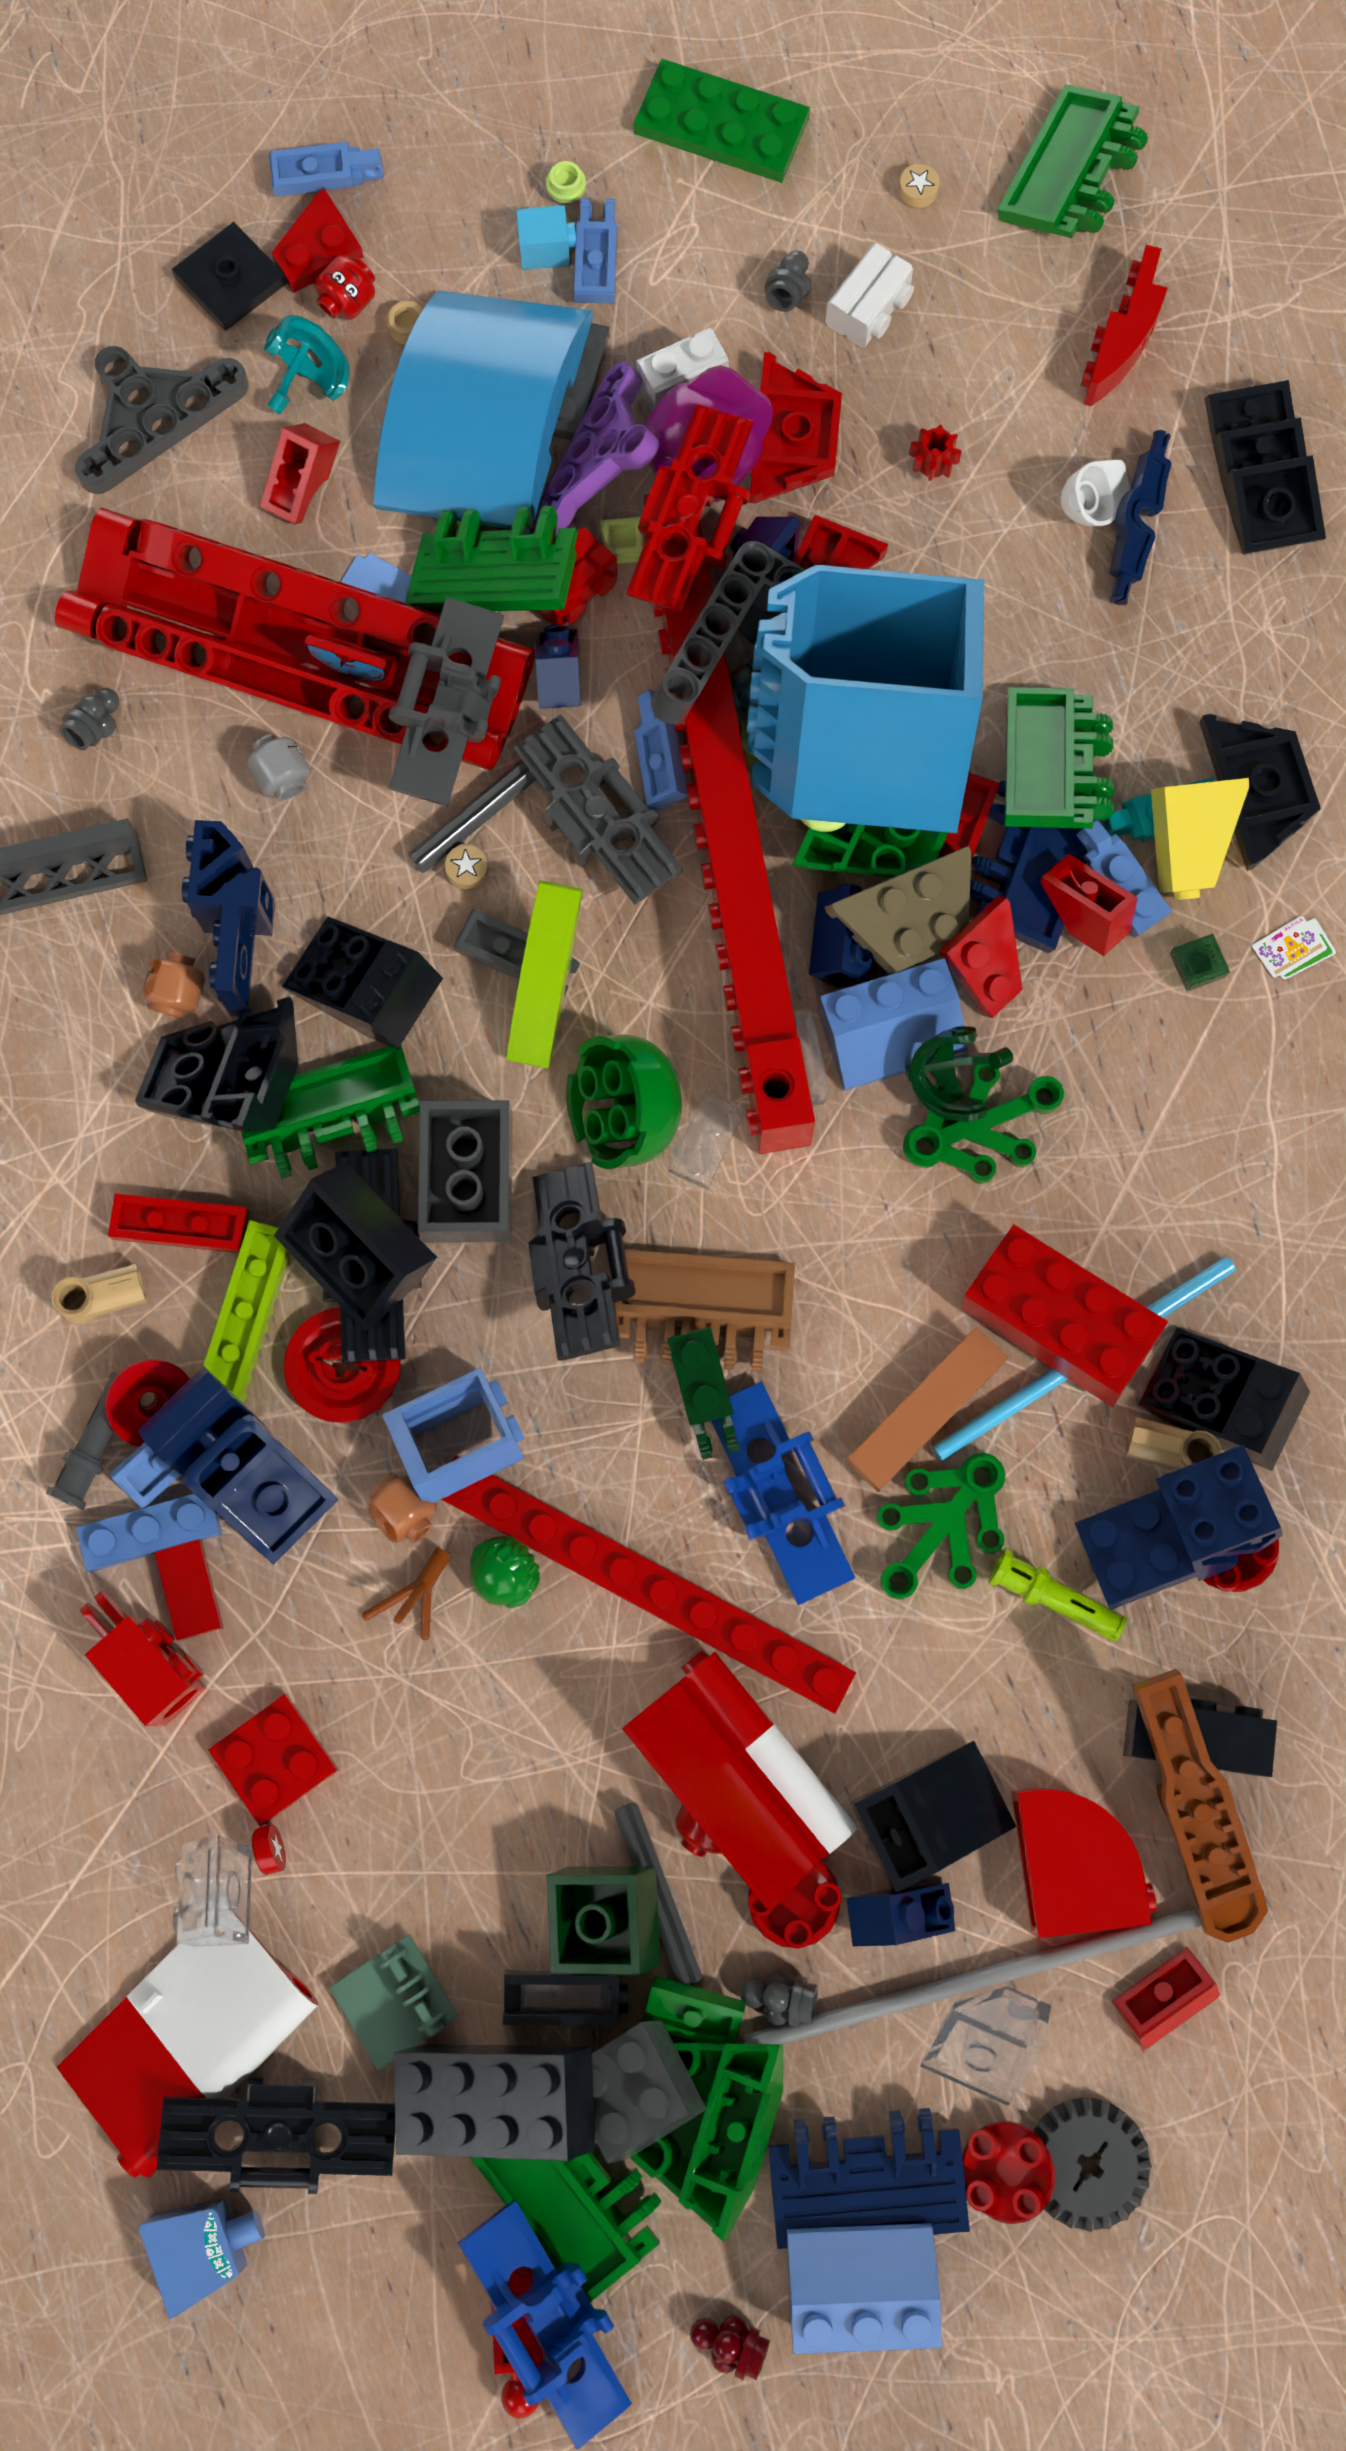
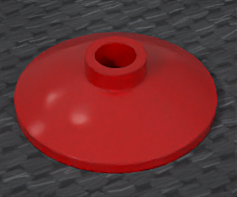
[105,1359,190,1447]

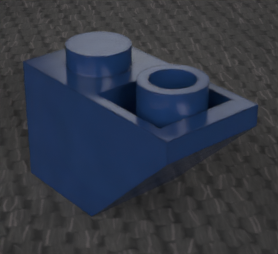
[535,625,581,709]
[846,1883,956,1947]

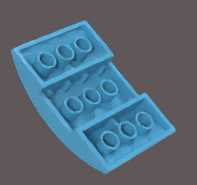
[374,291,594,529]

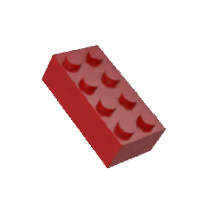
[961,1224,1168,1408]

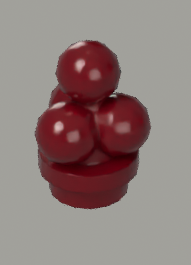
[690,2315,771,2381]

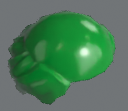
[470,1536,540,1608]

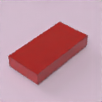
[154,1539,224,1641]

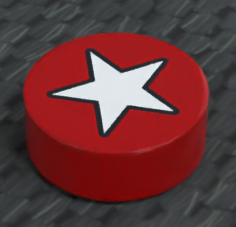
[252,1824,286,1875]

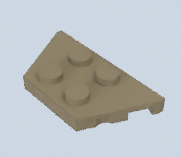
[824,846,971,974]

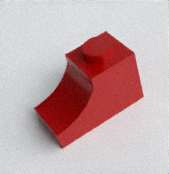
[259,423,340,525]

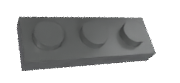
[553,323,610,440]

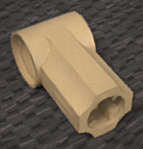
[51,1264,147,1325]
[1125,1417,1222,1470]

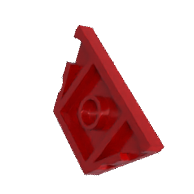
[749,352,842,504]

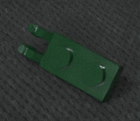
[667,1326,740,1460]

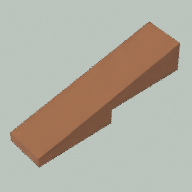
[846,1326,1009,1492]

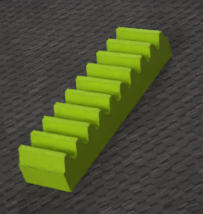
[203,1220,290,1403]

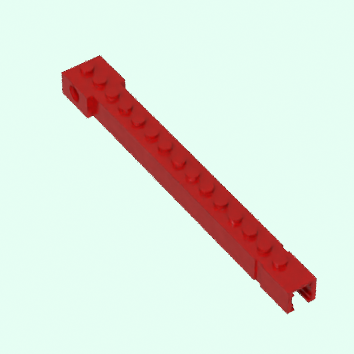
[644,494,815,1154]

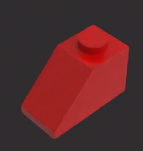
[1041,854,1138,956]

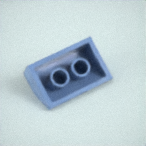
[817,958,968,1091]
[787,2223,942,2354]

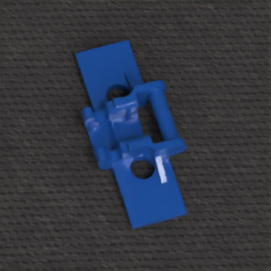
[711,1381,855,1605]
[457,2199,632,2450]

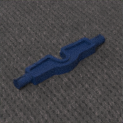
[1109,430,1171,605]

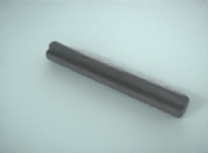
[408,760,536,873]
[614,1802,702,1985]

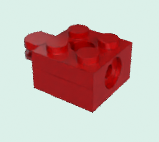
[80,1590,207,1726]

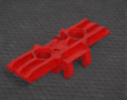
[626,403,753,613]

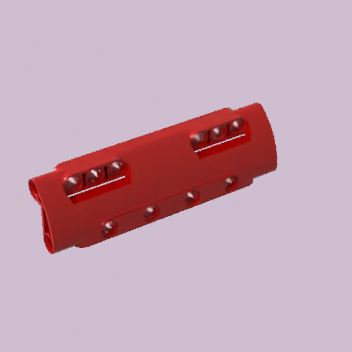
[55,508,535,771]

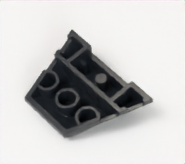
[135,996,298,1132]

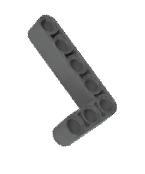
[651,541,805,724]

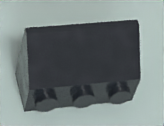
[274,1162,438,1332]

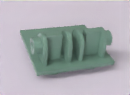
[329,1934,459,2071]

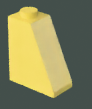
[1151,778,1249,900]

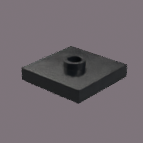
[172,221,287,331]

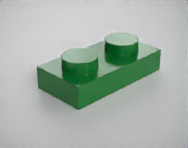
[642,1976,746,2044]

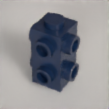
[809,883,873,988]

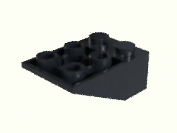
[282,916,443,1050]
[1138,1327,1310,1471]
[850,1741,1017,1893]

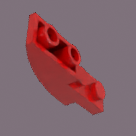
[1080,245,1168,406]

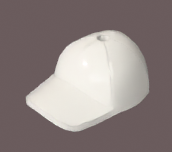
[1060,460,1131,526]

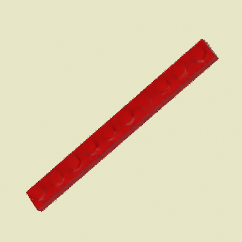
[441,1455,857,1714]

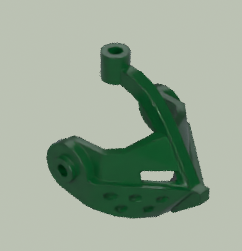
[904,1026,1013,1122]

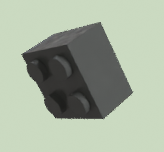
[592,2020,707,2164]

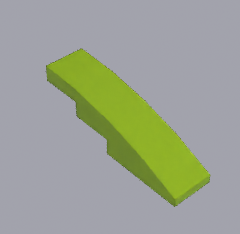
[506,880,583,1069]

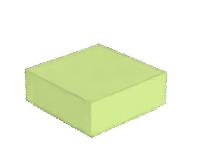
[600,517,644,564]

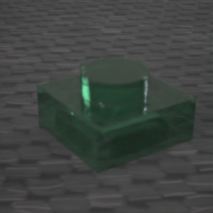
[1170,933,1230,992]

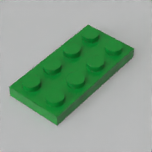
[633,58,810,183]

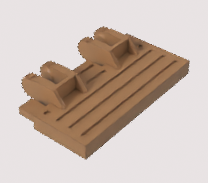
[615,1250,795,1372]

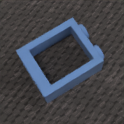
[382,1367,525,1503]

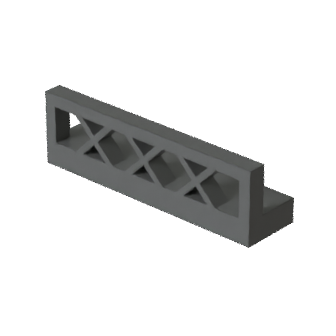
[0,818,147,915]

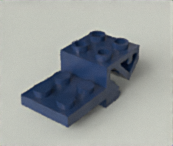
[182,820,275,1016]
[137,1366,339,1565]
[1074,1445,1283,1610]

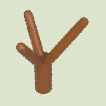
[362,1547,452,1640]

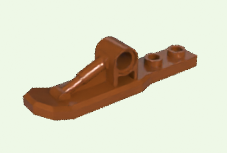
[1132,1669,1268,1943]

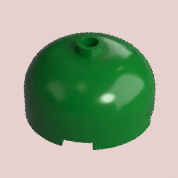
[566,1034,682,1169]

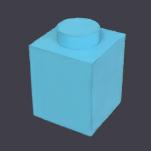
[516,205,576,270]

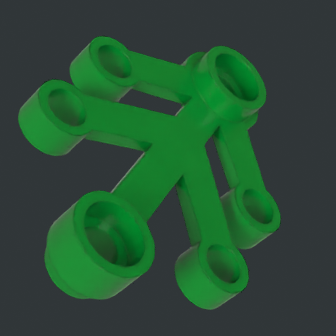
[903,1064,1064,1184]
[876,1453,1005,1600]

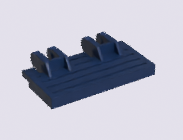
[970,780,1101,953]
[768,2108,970,2249]

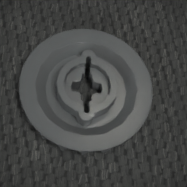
[1033,2098,1152,2232]

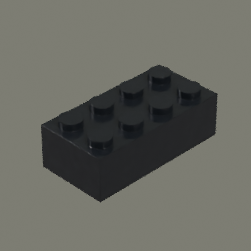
[394,2044,595,2161]

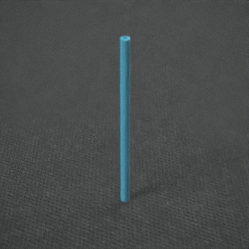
[932,1256,1236,1461]

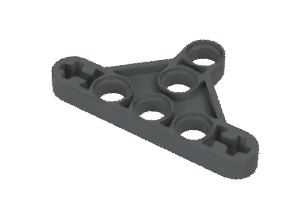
[75,346,249,494]

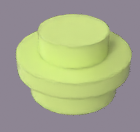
[546,161,586,203]

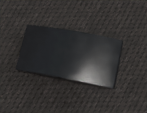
[1204,380,1326,555]

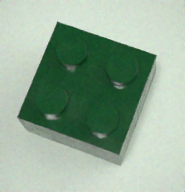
[546,1866,660,1975]

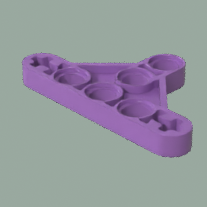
[532,362,659,542]

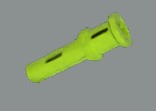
[988,1548,1127,1642]

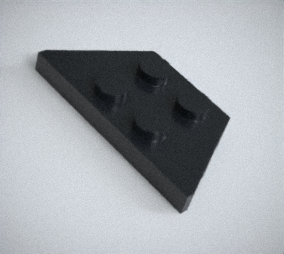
[1199,714,1321,871]

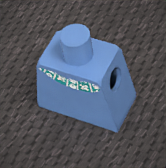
[138,2199,265,2319]

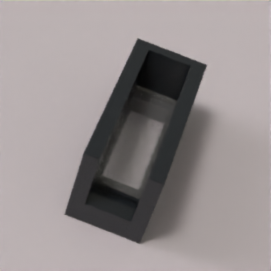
[503,1969,628,2026]

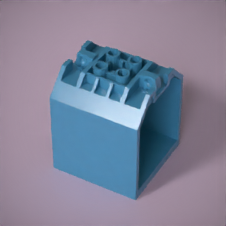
[747,565,984,833]

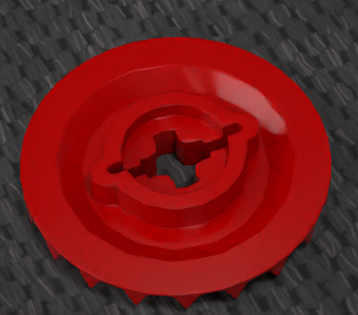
[284,1307,401,1424]

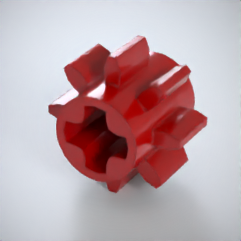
[909,425,962,481]

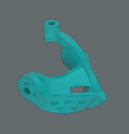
[264,315,350,414]

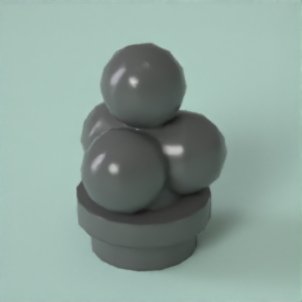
[765,250,812,312]
[59,688,119,750]
[740,1970,818,2027]

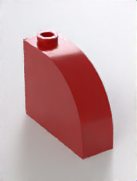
[1011,1788,1156,1938]

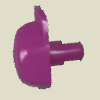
[644,365,773,502]

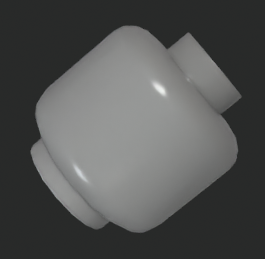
[246,734,311,801]

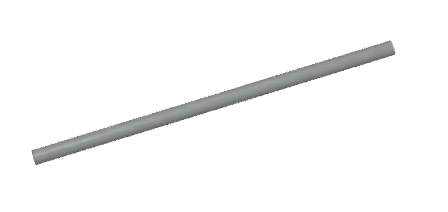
[743,1908,1201,2045]

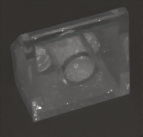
[173,1836,252,1947]

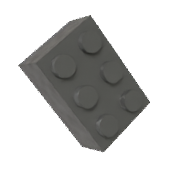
[418,1100,513,1243]

